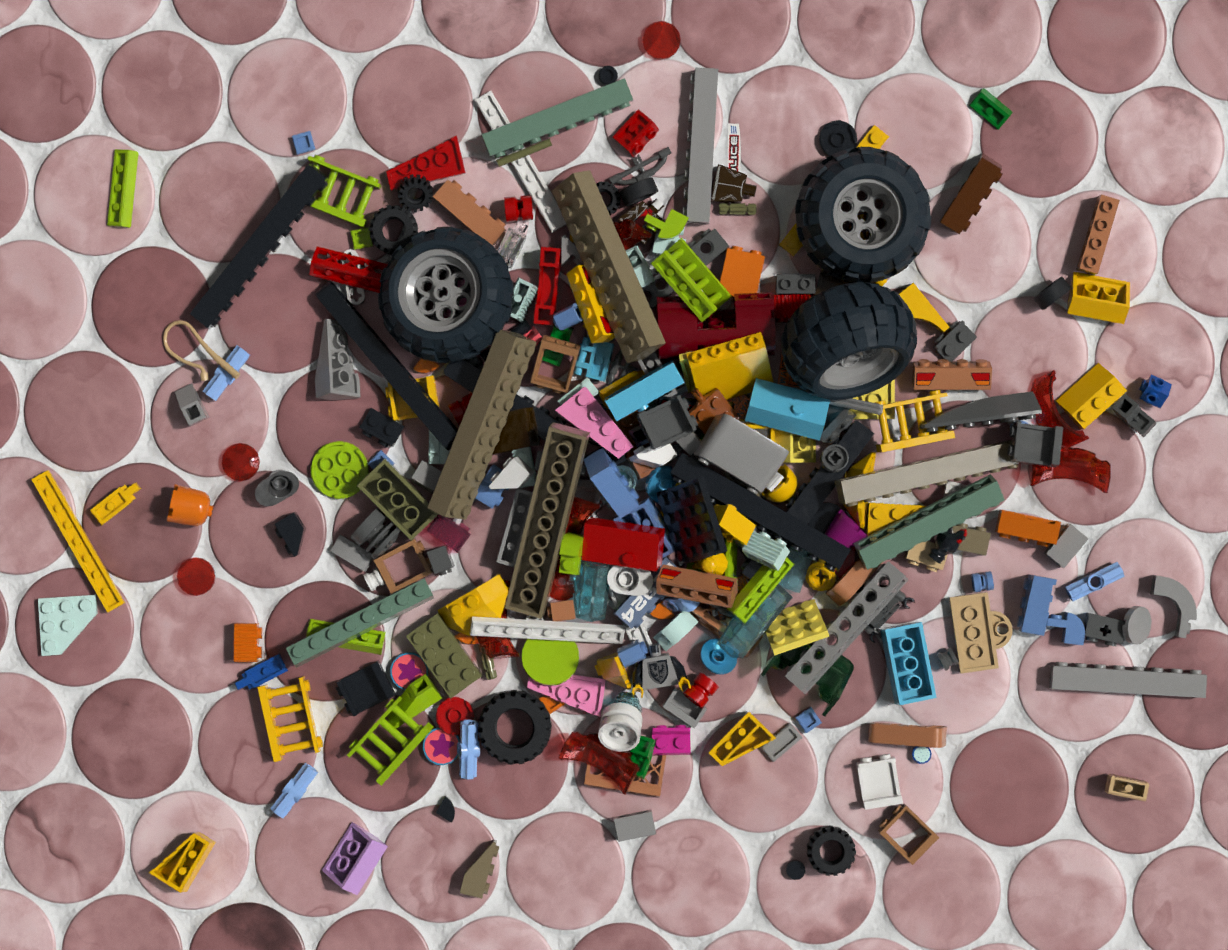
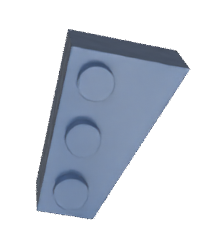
[584,447,639,518]
[613,497,675,558]
[1017,574,1057,636]

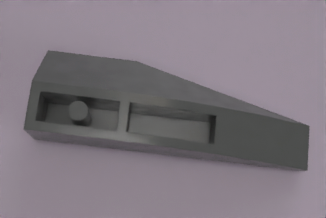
[919,391,1042,432]

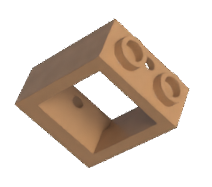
[530,335,581,394]
[374,539,433,594]
[878,803,939,865]

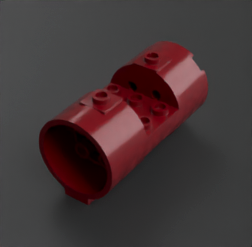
[657,292,776,361]

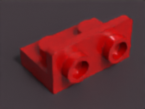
[613,109,659,157]

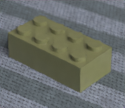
[357,458,438,541]
[406,613,483,699]

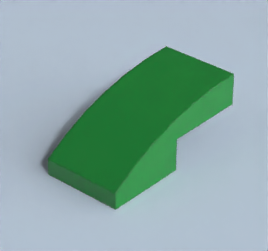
[542,325,574,367]
[625,735,655,779]

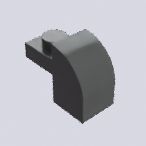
[1112,393,1157,437]

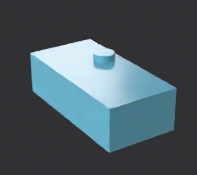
[605,360,684,421]
[745,378,830,441]
[880,622,937,705]

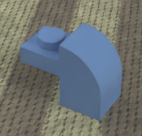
[1047,612,1085,645]

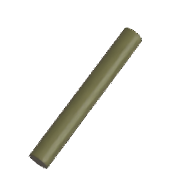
[496,138,552,167]

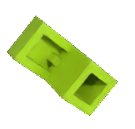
[644,209,689,240]
[559,532,583,575]

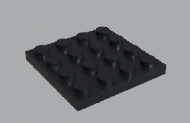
[657,476,727,566]

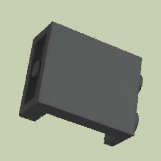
[636,395,698,452]
[1007,421,1063,468]

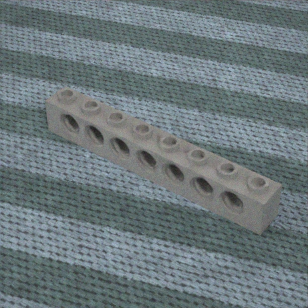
[785,561,908,695]

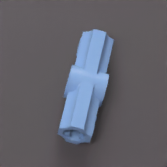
[203,345,250,401]
[1065,562,1125,602]
[457,719,480,780]
[270,763,318,818]

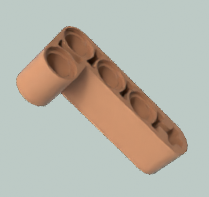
[825,558,883,606]
[868,722,947,748]

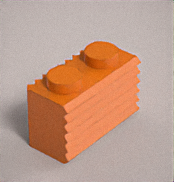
[234,623,263,662]

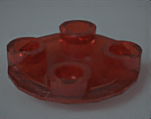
[222,443,260,481]

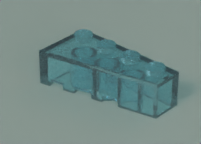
[717,583,793,659]

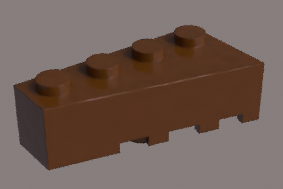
[940,153,1003,235]

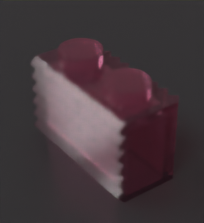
[426,514,471,553]

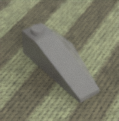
[315,319,360,400]

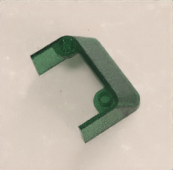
[760,642,854,717]

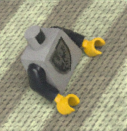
[632,643,691,698]

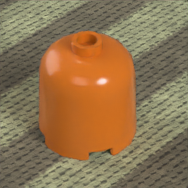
[167,484,213,526]

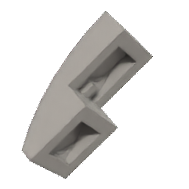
[330,535,373,572]

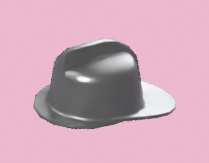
[255,470,299,506]

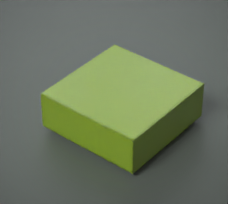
[351,227,374,250]

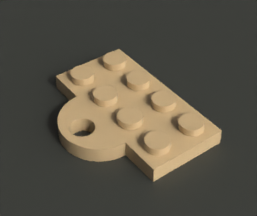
[949,592,1012,674]

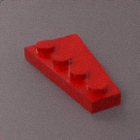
[386,135,466,191]

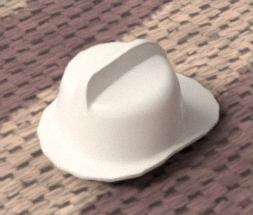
[607,565,653,596]

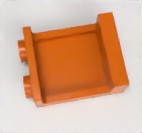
[720,246,765,298]

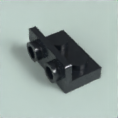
[359,408,405,448]

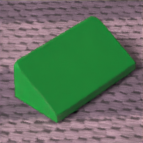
[969,88,1013,130]

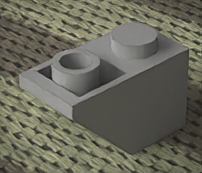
[175,383,210,426]

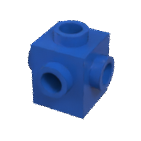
[1139,374,1172,408]

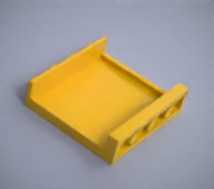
[686,332,773,400]

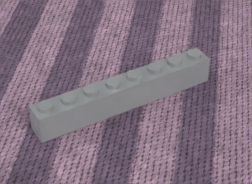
[683,67,718,224]
[1049,662,1207,698]

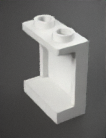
[856,754,903,810]

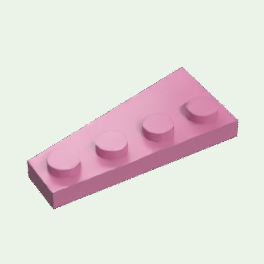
[555,387,633,459]
[527,675,606,718]

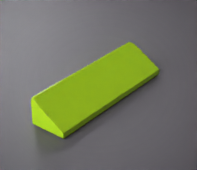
[107,149,138,228]
[727,557,794,624]
[306,619,386,655]

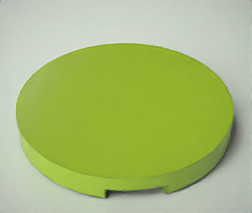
[311,441,369,499]
[522,639,579,686]

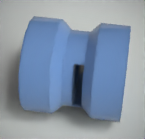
[971,571,994,593]

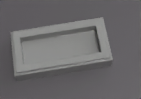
[761,723,803,762]

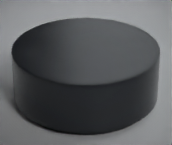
[599,66,618,85]
[786,860,805,880]

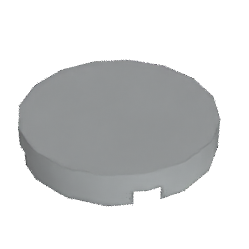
[1122,606,1152,644]

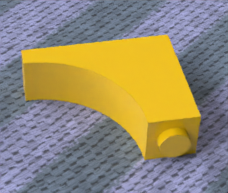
[899,283,950,333]

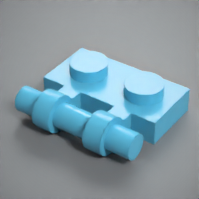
[574,337,615,382]

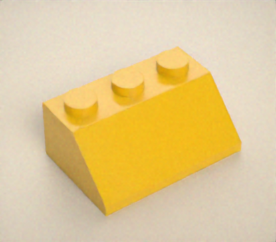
[1067,272,1130,324]
[1056,363,1127,430]

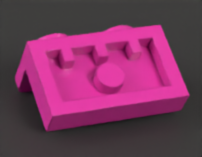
[652,725,691,755]

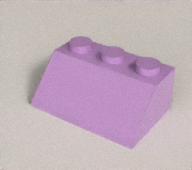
[322,822,388,895]

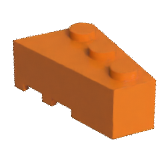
[995,509,1061,547]

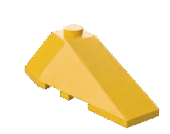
[594,652,632,690]

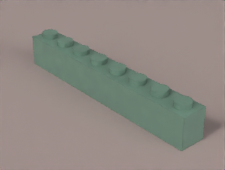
[481,78,633,159]
[853,474,1005,570]
[286,578,434,668]

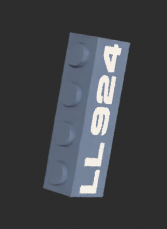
[613,557,677,629]

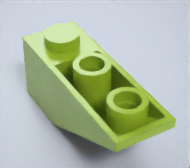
[387,674,442,729]

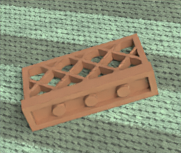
[584,739,666,797]

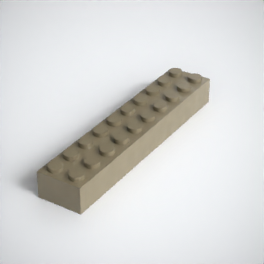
[552,170,666,363]
[428,330,537,520]
[505,422,590,619]

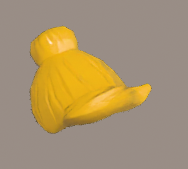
[692,553,728,575]

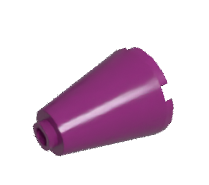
[824,509,868,549]

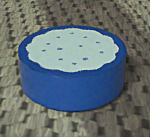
[912,746,932,764]

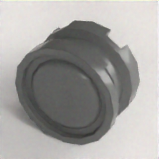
[820,444,849,473]

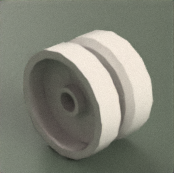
[598,702,643,752]

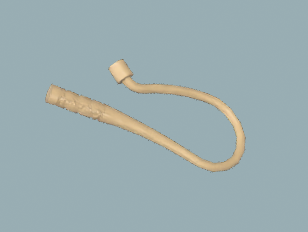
[163,320,240,381]

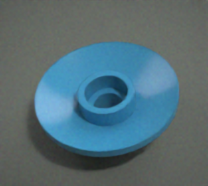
[700,639,737,675]

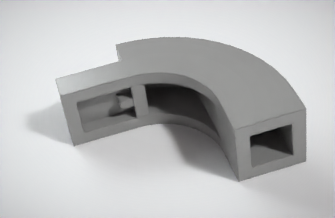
[1150,575,1197,638]

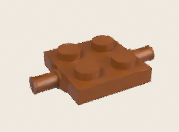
[688,388,740,435]

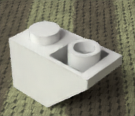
[629,442,677,468]
[489,457,534,489]

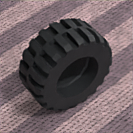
[478,690,552,765]

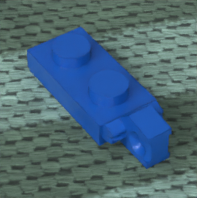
[235,654,288,690]

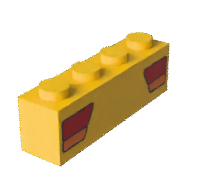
[566,265,615,343]

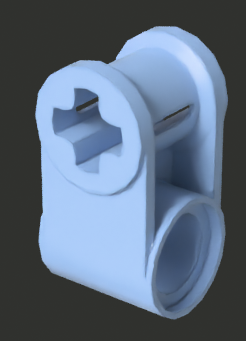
[663,596,700,612]

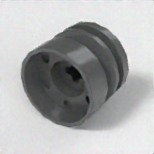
[350,508,401,559]

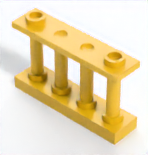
[874,390,955,452]
[257,676,323,762]

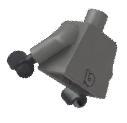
[856,584,915,643]

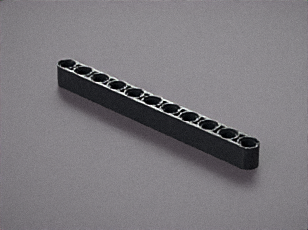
[315,280,458,451]

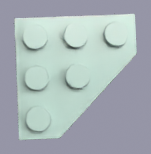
[38,595,98,656]

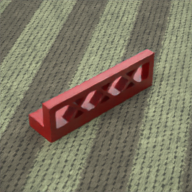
[309,246,388,293]

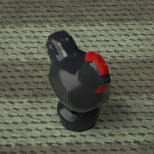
[928,527,967,564]

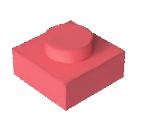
[523,326,543,346]

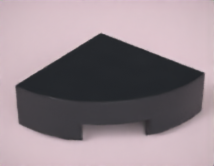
[436,796,455,823]

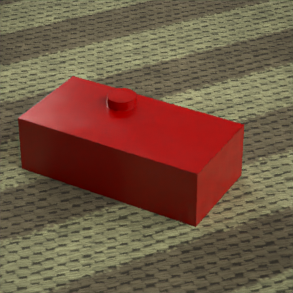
[582,517,665,572]

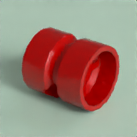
[504,195,533,222]
[448,392,472,426]
[683,672,719,709]

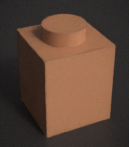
[547,599,576,621]

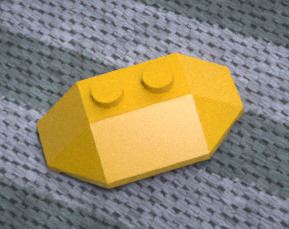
[843,452,876,528]
[437,574,509,636]

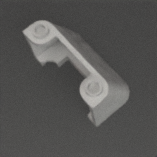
[694,413,789,495]

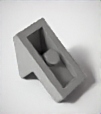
[561,235,584,266]

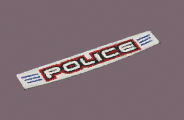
[727,123,741,172]

